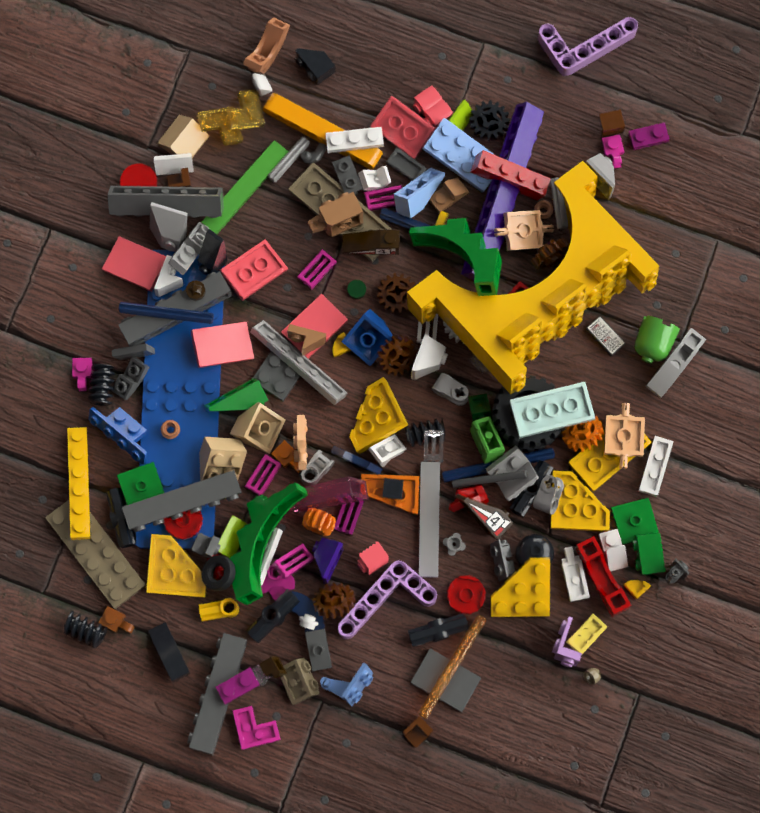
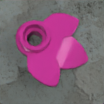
[261,565,295,601]

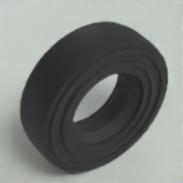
[202,555,236,591]

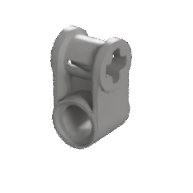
[432,373,468,406]
[301,450,335,487]
[533,475,564,515]

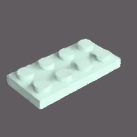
[510,382,595,438]

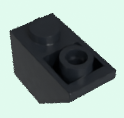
[295,48,336,84]

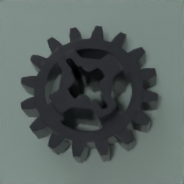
[469,100,510,141]

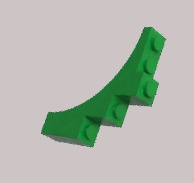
[409,218,502,296]
[229,482,308,605]

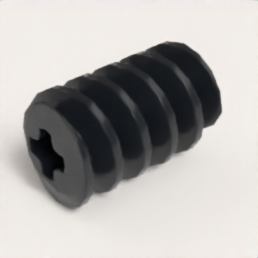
[88,364,115,406]
[405,418,446,447]
[64,610,108,649]

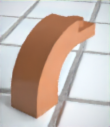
[243,18,290,74]

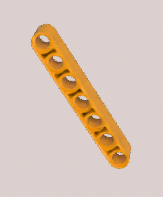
[263,93,383,170]

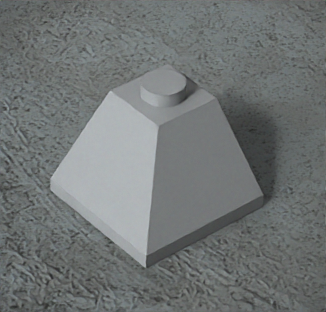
[586,153,615,200]
[150,202,188,252]

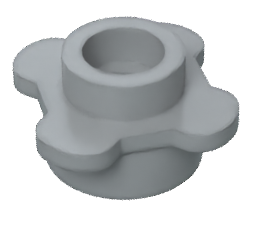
[443,533,466,556]

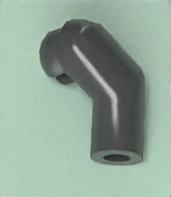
[301,143,327,164]

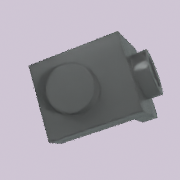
[191,533,221,559]

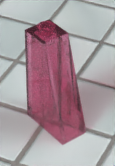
[290,476,369,512]

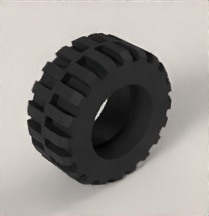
[492,375,562,452]

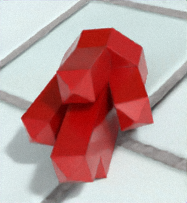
[449,484,489,512]

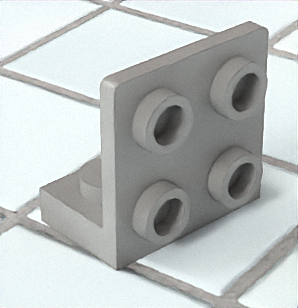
[486,446,539,501]

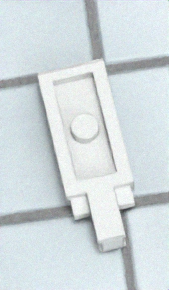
[561,546,590,602]

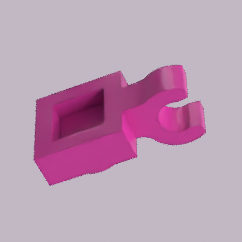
[601,135,624,169]
[72,358,92,391]

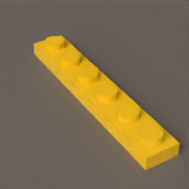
[67,427,90,540]

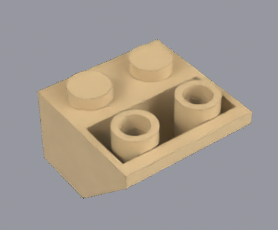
[200,437,247,481]

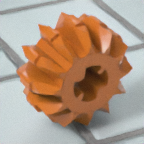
[302,508,336,536]

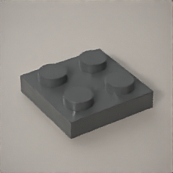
[252,351,301,402]

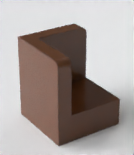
[599,109,625,137]
[167,167,191,187]
[402,716,433,748]

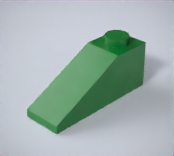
[204,378,268,411]

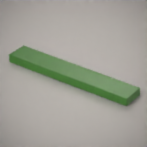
[202,140,289,234]

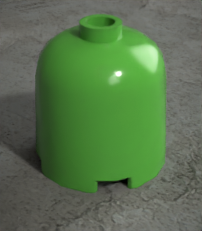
[634,315,680,364]

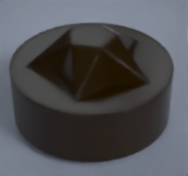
[186,280,206,301]

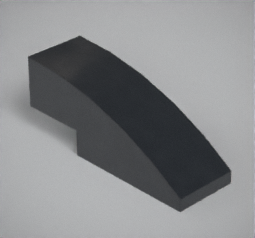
[148,622,191,683]

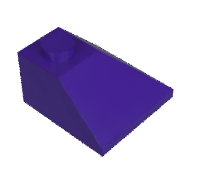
[312,537,343,584]

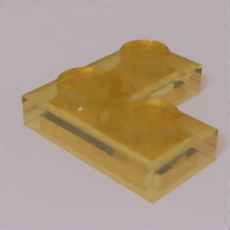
[225,90,265,130]
[196,106,243,146]

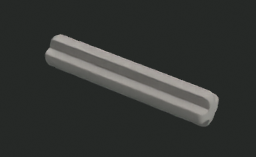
[268,137,310,183]
[550,177,568,230]

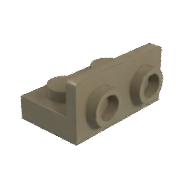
[281,658,320,705]

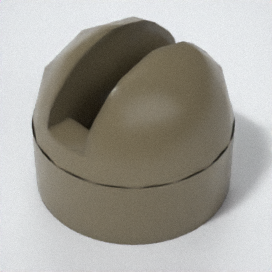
[584,668,601,685]

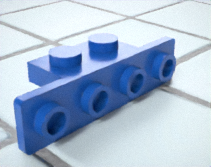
[89,407,147,465]

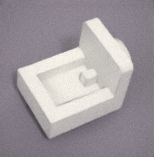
[358,166,391,190]

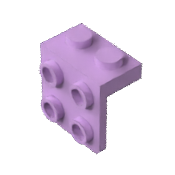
[552,617,582,668]

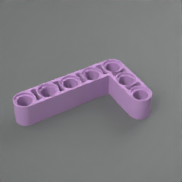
[538,17,638,76]
[338,561,437,639]

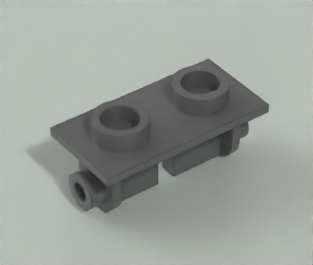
[332,155,363,196]
[490,539,516,582]
[665,559,689,584]

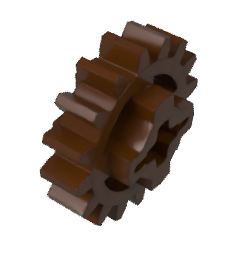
[531,238,570,270]
[377,273,416,315]
[377,335,418,376]
[312,582,356,619]

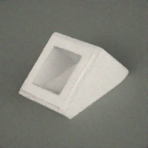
[252,73,272,96]

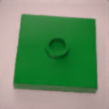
[117,462,165,505]
[611,498,659,545]

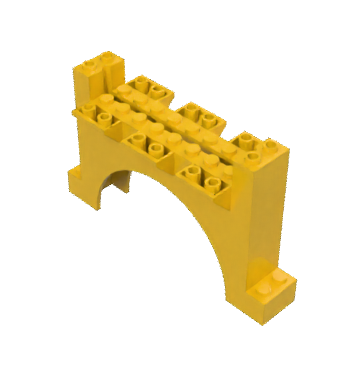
[407,161,659,394]

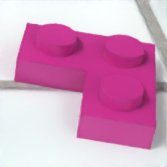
[233,706,281,750]

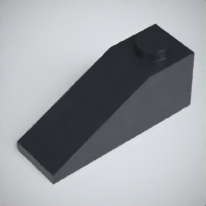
[197,229,228,276]

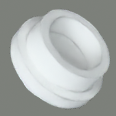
[299,614,318,630]

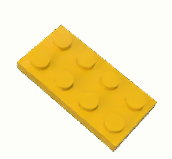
[568,432,652,492]

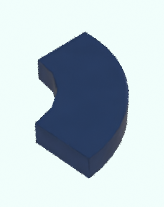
[331,446,383,475]
[290,591,325,632]

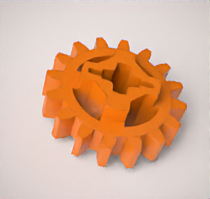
[562,416,604,452]

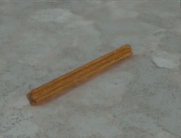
[418,615,486,719]

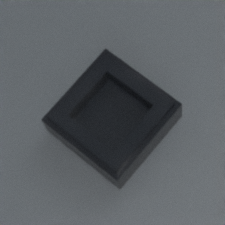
[382,478,404,500]

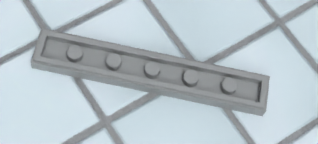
[250,320,347,405]
[419,462,440,578]

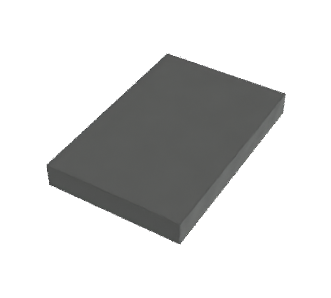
[411,648,481,713]

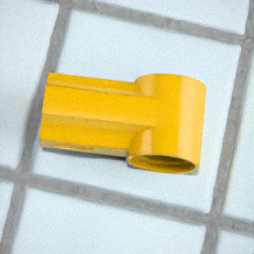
[199,598,239,622]

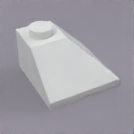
[411,335,448,380]

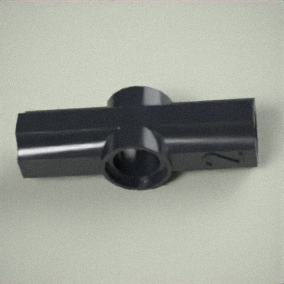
[509,460,554,518]
[106,488,136,548]
[246,589,300,643]
[408,613,469,647]

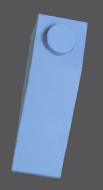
[394,168,445,218]

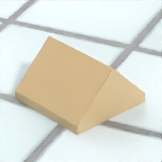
[157,115,209,158]

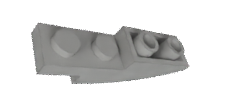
[168,222,209,275]
[646,328,706,399]

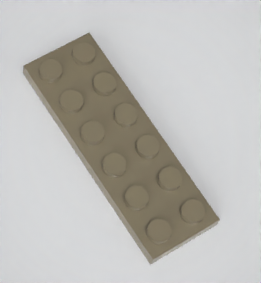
[288,162,393,263]
[45,500,146,609]

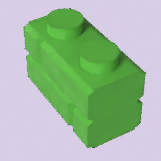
[470,416,505,464]

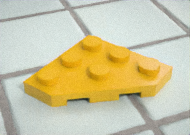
[349,377,408,454]
[551,471,610,532]
[146,534,206,597]
[491,557,550,617]

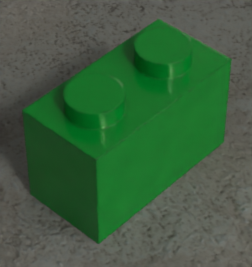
[632,532,666,575]

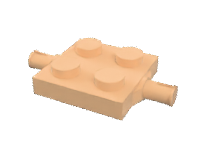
[494,210,554,251]
[604,403,645,469]
[293,415,308,470]

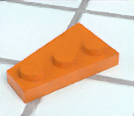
[361,474,419,515]

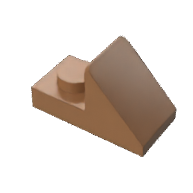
[429,177,469,213]
[287,324,326,356]

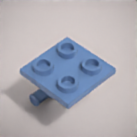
[320,663,373,706]

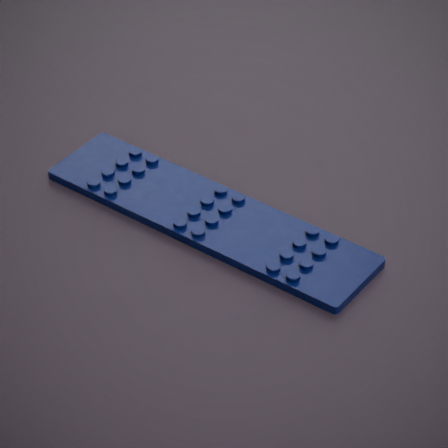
[136,250,225,550]

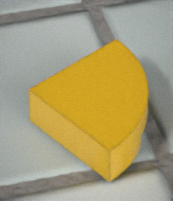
[435,211,449,226]
[332,332,352,358]
[623,580,651,600]

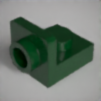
[468,393,492,422]

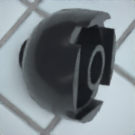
[515,534,554,567]

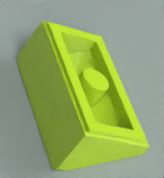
[448,100,473,131]
[218,515,247,558]

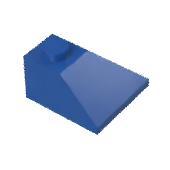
[341,309,393,366]

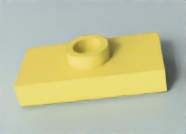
[566,614,607,654]

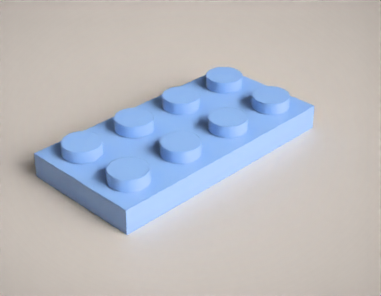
[422,118,493,192]

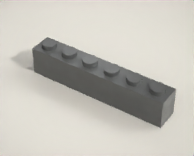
[107,186,224,218]
[118,272,232,346]
[122,470,242,532]
[187,633,247,756]

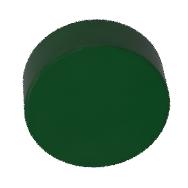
[347,280,366,300]

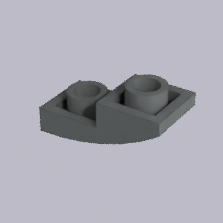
[112,357,150,400]

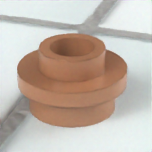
[534,200,553,219]
[161,420,180,439]

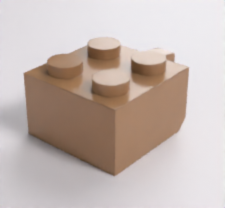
[308,192,363,237]

